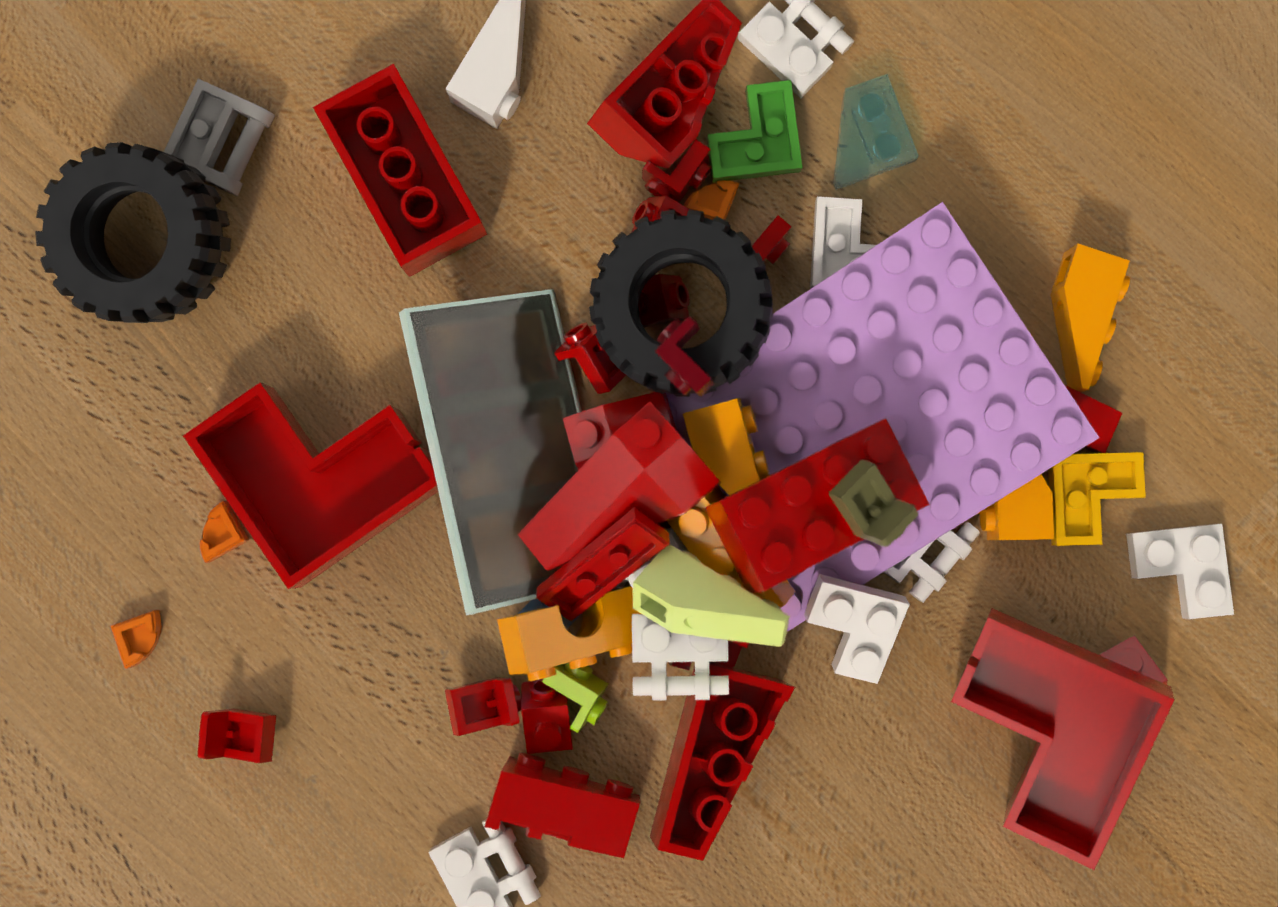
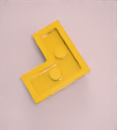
[1048,452,1146,546]

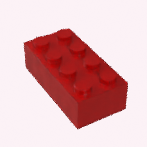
[313,63,488,277]
[705,418,930,593]

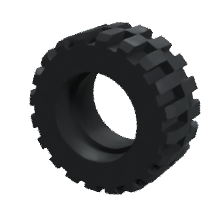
[35,142,231,323]
[589,209,773,397]

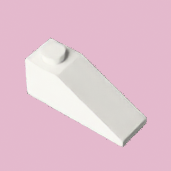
[446,0,526,129]

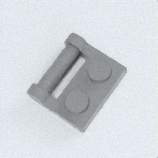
[164,79,275,196]

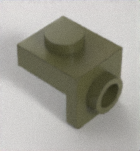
[828,460,919,547]

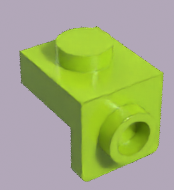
[542,662,609,733]

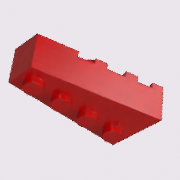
[650,661,795,861]

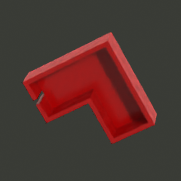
[183,382,438,589]
[951,608,1175,870]

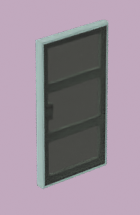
[399,289,582,615]

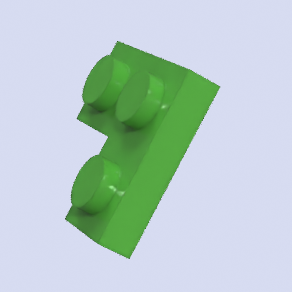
[707,80,803,183]

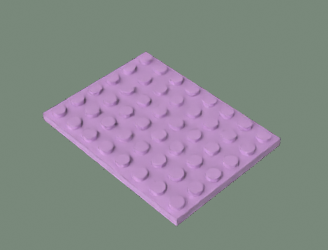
[666,202,1099,632]

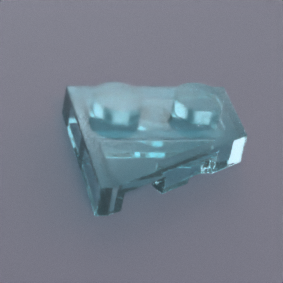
[833,74,919,190]

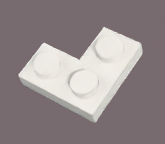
[810,197,876,289]
[1126,524,1234,619]
[804,574,910,684]

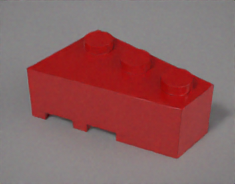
[484,753,640,858]

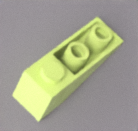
[633,544,790,647]

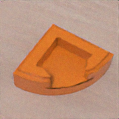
[683,180,740,221]
[200,501,249,563]
[111,610,161,669]

